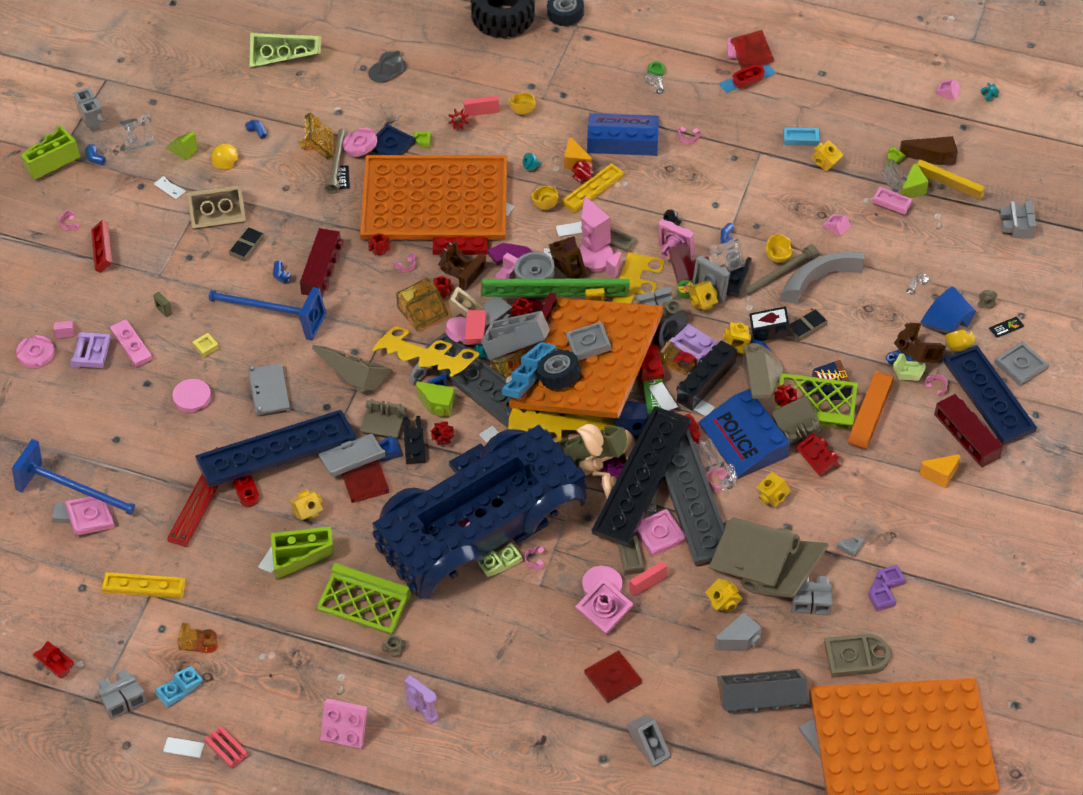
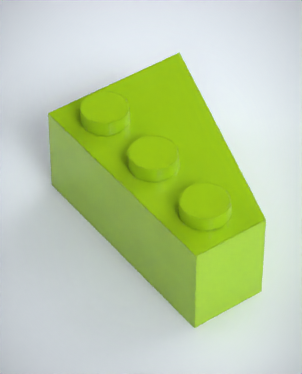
[21,125,81,180]
[270,526,334,580]

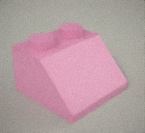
[581,198,611,253]

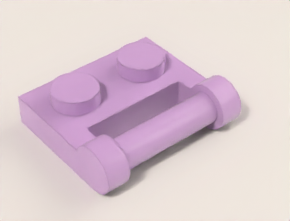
[668,324,718,365]
[69,332,111,368]
[404,675,438,724]

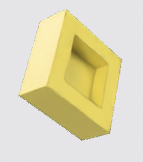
[192,333,219,358]

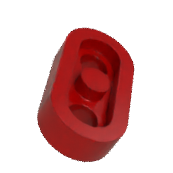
[732,65,765,88]
[233,475,259,507]

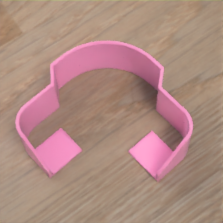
[678,126,700,144]
[59,210,80,230]
[394,253,416,272]
[925,374,948,396]
[706,469,727,492]
[525,545,545,571]

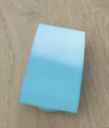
[155,666,203,707]

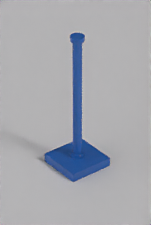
[209,287,327,341]
[12,439,135,515]

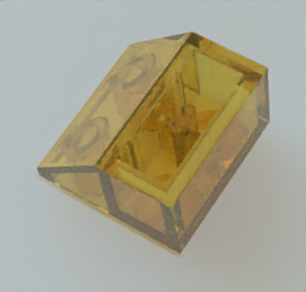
[396,277,448,331]

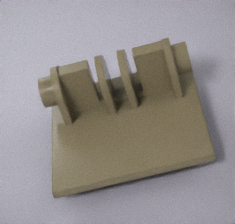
[771,396,823,445]
[360,399,407,438]

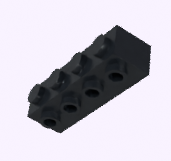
[676,340,737,411]

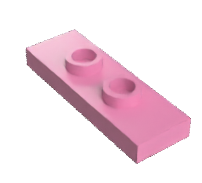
[110,319,153,367]

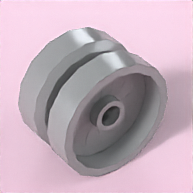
[514,252,556,299]

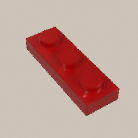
[91,220,112,273]
[433,237,488,255]

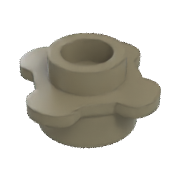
[978,290,997,308]
[662,299,683,318]
[382,635,406,657]

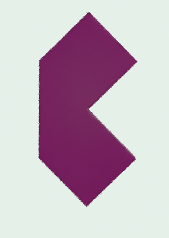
[488,243,532,266]

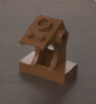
[549,236,587,279]
[438,241,487,291]
[894,322,946,364]

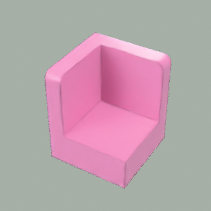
[495,253,518,279]

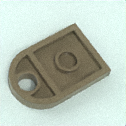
[824,634,890,678]

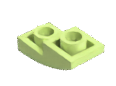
[477,542,523,577]

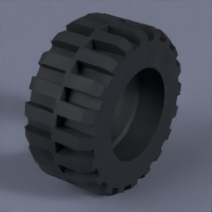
[471,0,535,38]

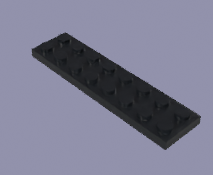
[592,406,691,547]

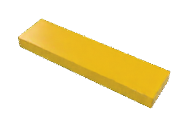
[917,159,984,200]
[562,163,624,214]
[101,572,186,599]

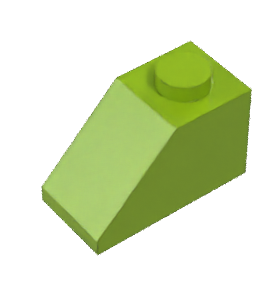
[416,381,455,417]

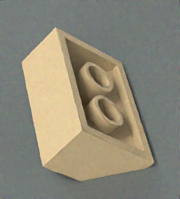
[187,185,246,229]

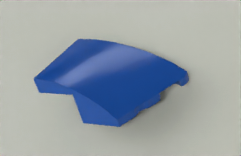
[920,286,976,334]

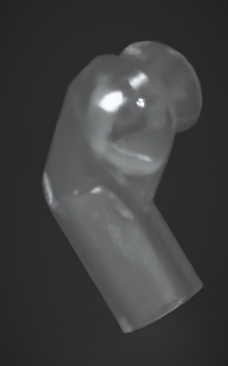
[644,73,664,94]
[906,272,930,295]
[719,464,738,491]

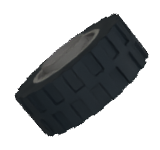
[547,0,584,26]
[537,349,582,390]

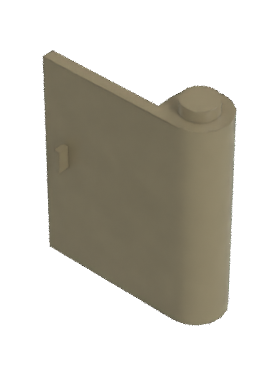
[709,517,800,587]
[741,528,829,598]

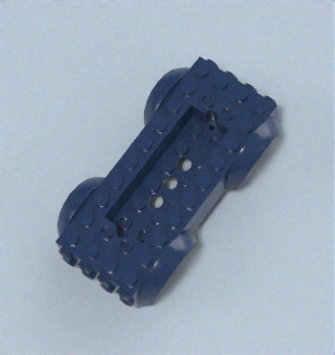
[372,425,587,599]

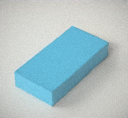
[783,127,819,146]

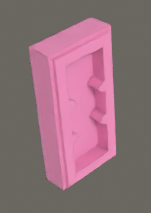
[872,187,913,215]

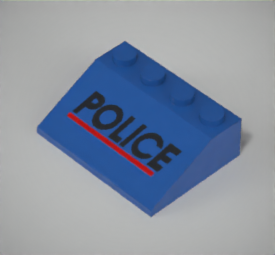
[587,113,659,156]
[699,389,790,479]

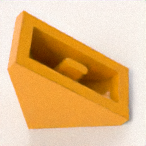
[564,137,592,170]
[919,454,960,488]

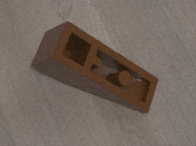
[899,136,958,165]

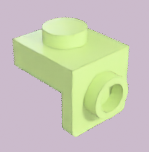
[893,353,926,381]

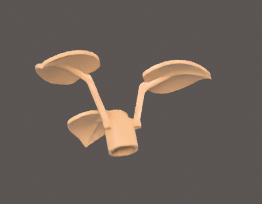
[576,424,636,499]

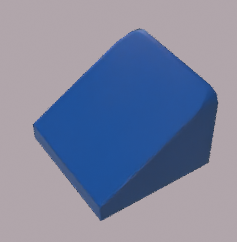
[426,373,447,386]
[379,436,403,461]

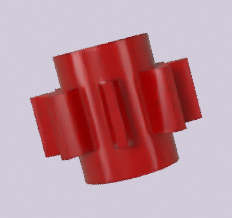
[448,108,469,130]
[571,160,593,182]
[368,233,390,256]
[430,276,453,299]
[511,298,533,317]
[773,384,798,407]
[430,421,455,445]

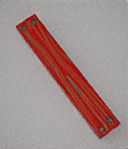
[167,447,219,547]

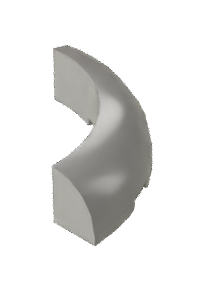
[780,251,865,304]

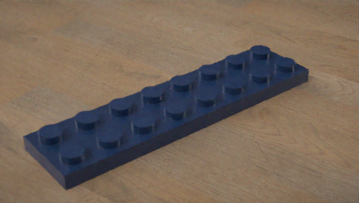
[195,410,356,488]

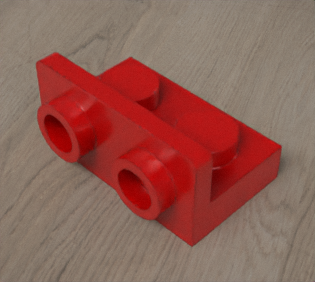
[638,345,664,382]
[796,432,841,476]

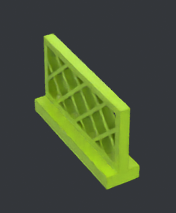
[776,373,858,430]
[316,563,411,635]

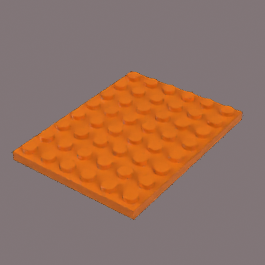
[360,155,507,240]
[509,298,664,418]
[809,678,999,795]

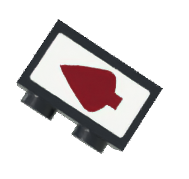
[749,306,792,341]

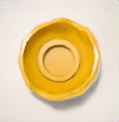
[509,93,536,115]
[211,143,238,170]
[531,186,559,210]
[765,234,793,263]
[944,330,975,352]

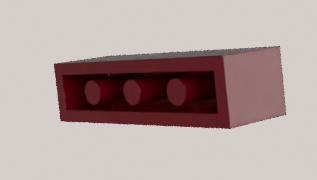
[300,228,343,298]
[934,394,1003,468]

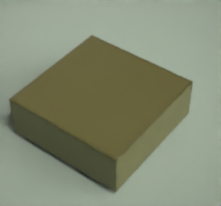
[153,292,172,317]

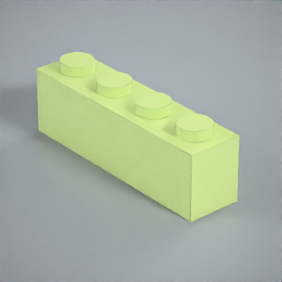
[249,33,321,67]

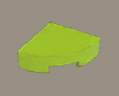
[414,131,431,149]
[887,146,905,168]

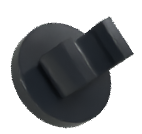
[663,209,683,226]

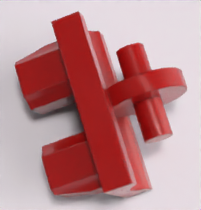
[33,641,74,679]

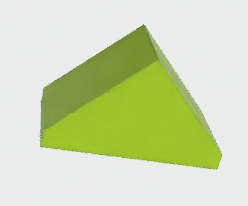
[166,131,198,161]
[901,163,929,198]

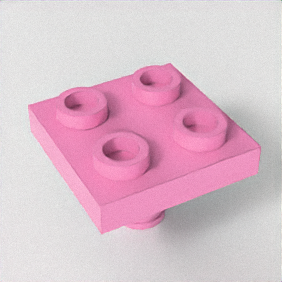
[658,219,694,259]
[575,578,633,635]
[320,698,368,749]

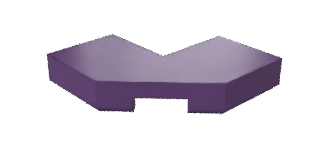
[868,565,906,612]

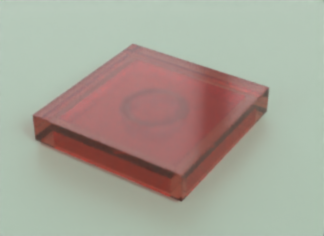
[730,30,774,69]
[341,460,389,503]
[584,650,642,704]

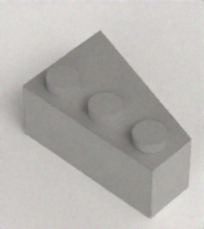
[481,311,550,360]

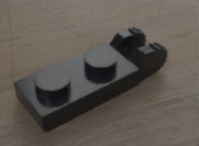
[726,254,752,298]
[403,416,426,464]

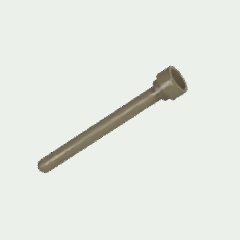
[325,129,345,194]
[745,244,819,294]

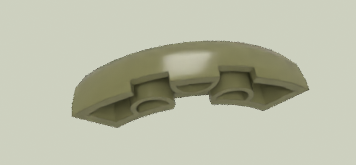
[558,426,627,466]

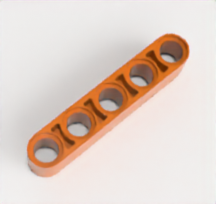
[848,371,894,449]

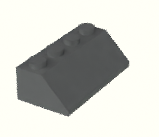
[717,669,808,713]

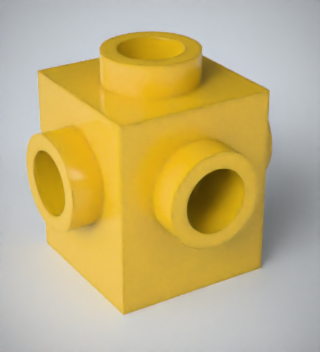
[811,140,843,172]
[687,281,718,311]
[723,322,751,354]
[756,472,791,507]
[289,489,323,520]
[705,578,742,612]

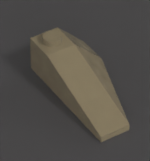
[743,343,783,399]
[312,345,392,393]

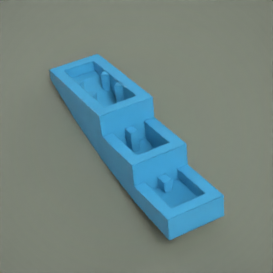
[502,342,557,399]

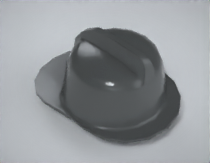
[368,51,407,83]
[653,311,688,348]

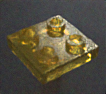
[299,112,334,160]

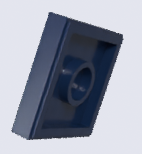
[371,124,415,155]

